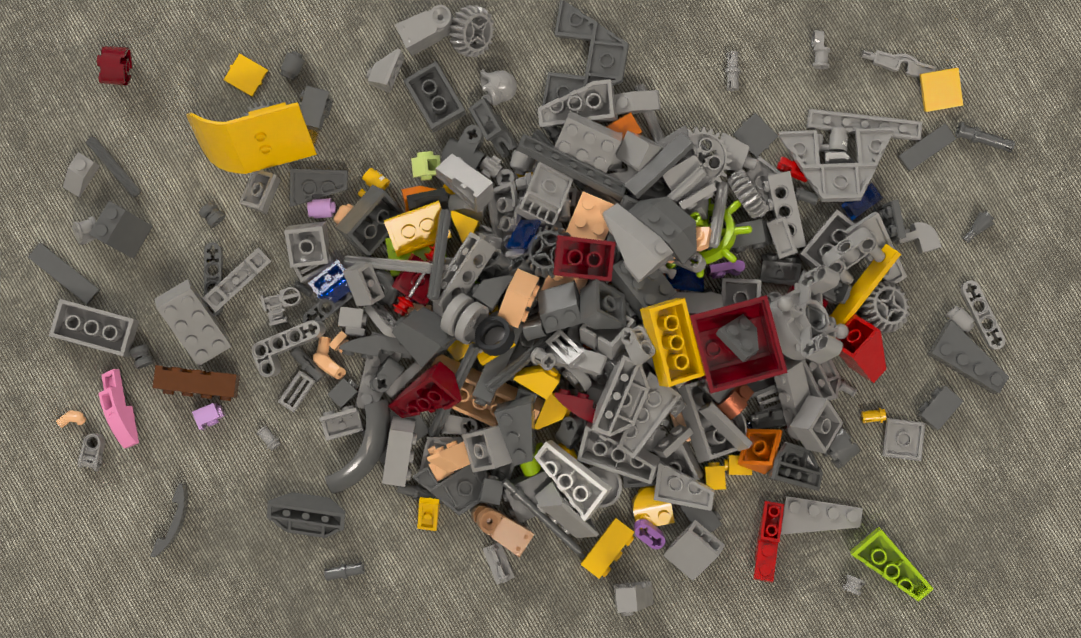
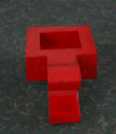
[776,157,807,182]

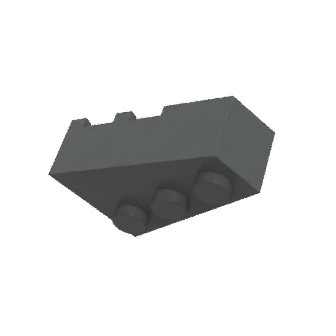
[708,219,773,253]
[494,394,536,466]

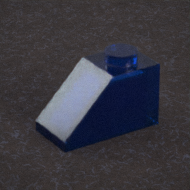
[841,183,883,220]

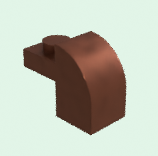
[714,384,754,420]

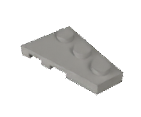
[654,461,715,511]

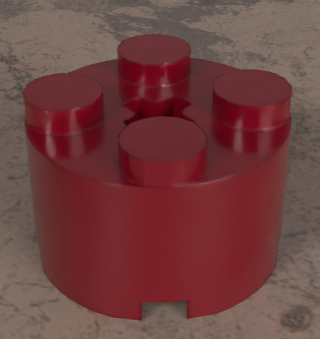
[97,46,132,86]

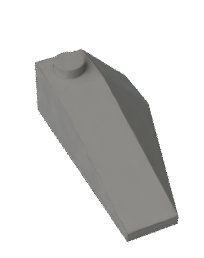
[538,79,618,127]
[602,203,674,283]

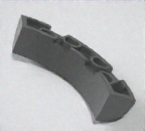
[325,399,390,494]

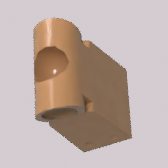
[471,503,535,557]

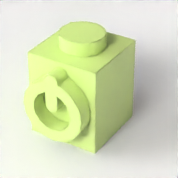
[411,151,440,181]

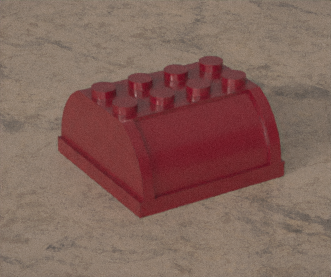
[690,295,788,394]

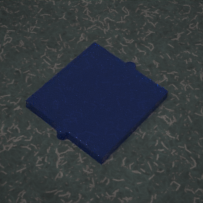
[505,220,541,249]

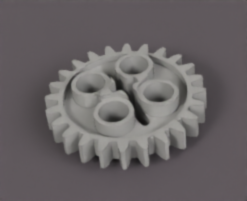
[675,127,732,185]

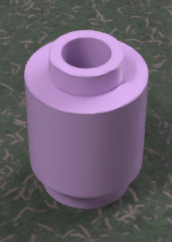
[307,198,336,219]

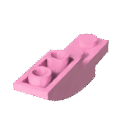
[98,369,139,448]

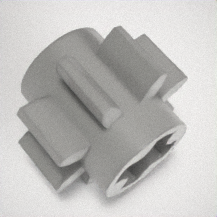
[480,155,503,179]

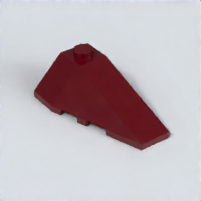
[388,361,462,418]

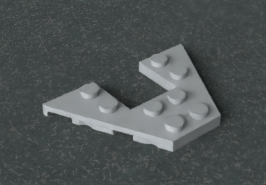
[778,128,894,202]

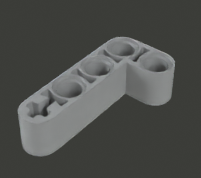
[252,320,326,377]

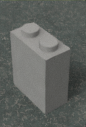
[663,520,725,581]

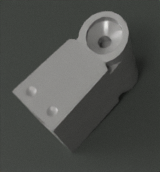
[395,5,454,56]

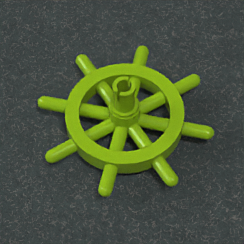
[666,197,752,278]

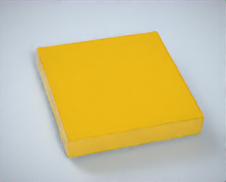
[919,67,963,112]

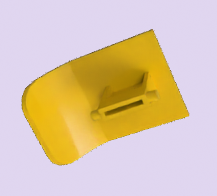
[186,102,317,174]

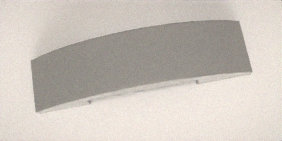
[202,248,271,313]
[533,345,607,375]

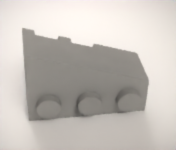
[435,154,493,213]
[382,416,417,487]

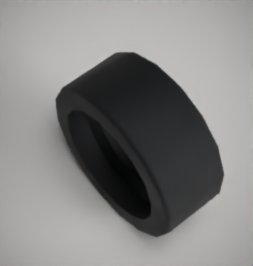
[475,316,515,356]

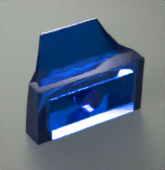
[308,259,351,303]

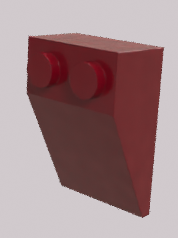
[553,235,615,281]

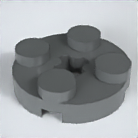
[374,269,399,306]

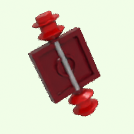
[392,244,446,316]

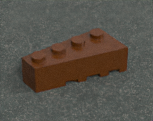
[152,365,240,401]

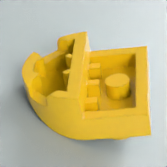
[632,485,675,530]

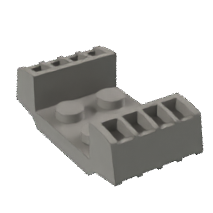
[515,160,573,228]

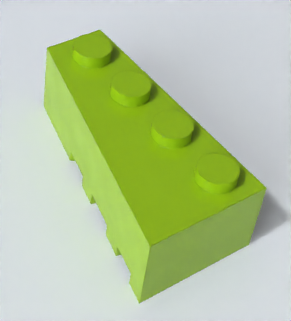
[849,527,933,602]

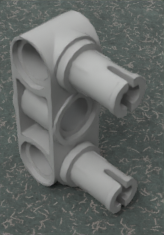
[822,227,885,285]

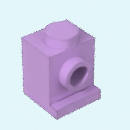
[192,403,225,430]

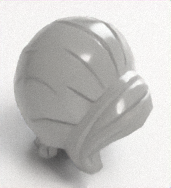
[480,69,517,106]

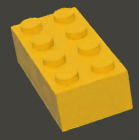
[640,298,704,387]

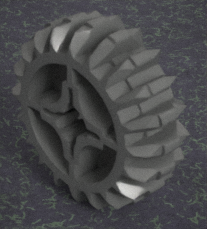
[524,225,571,278]

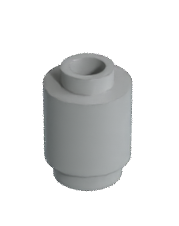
[945,305,975,333]

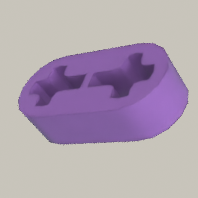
[634,519,666,549]

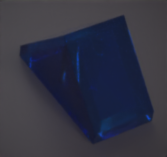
[665,266,704,292]

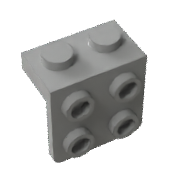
[663,155,717,210]

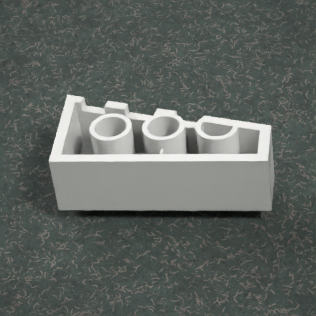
[534,440,612,522]

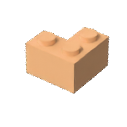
[497,269,540,328]

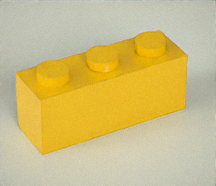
[580,517,635,579]

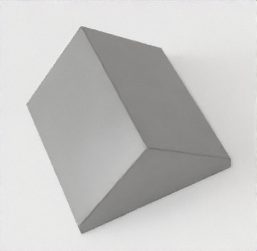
[616,130,664,172]
[239,170,281,215]

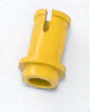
[861,408,886,424]

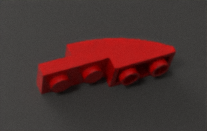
[753,501,784,583]

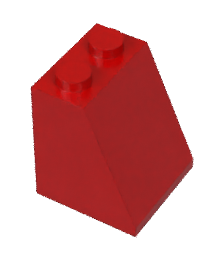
[836,314,886,384]

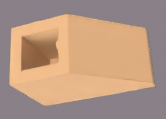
[426,440,470,473]

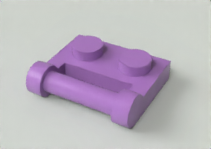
[706,260,745,279]

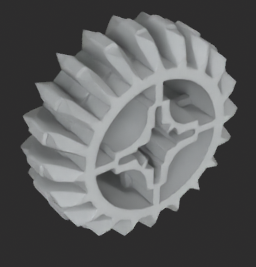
[449,5,496,57]
[728,169,769,220]
[860,281,910,333]

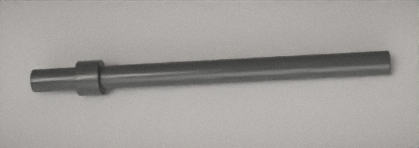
[501,478,587,559]

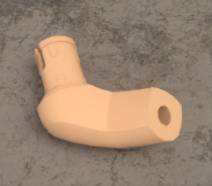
[313,336,346,380]

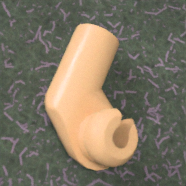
[56,410,86,428]

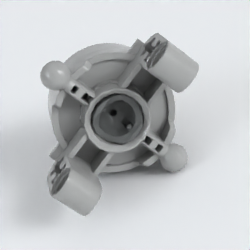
[770,265,849,364]

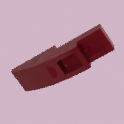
[552,388,597,423]

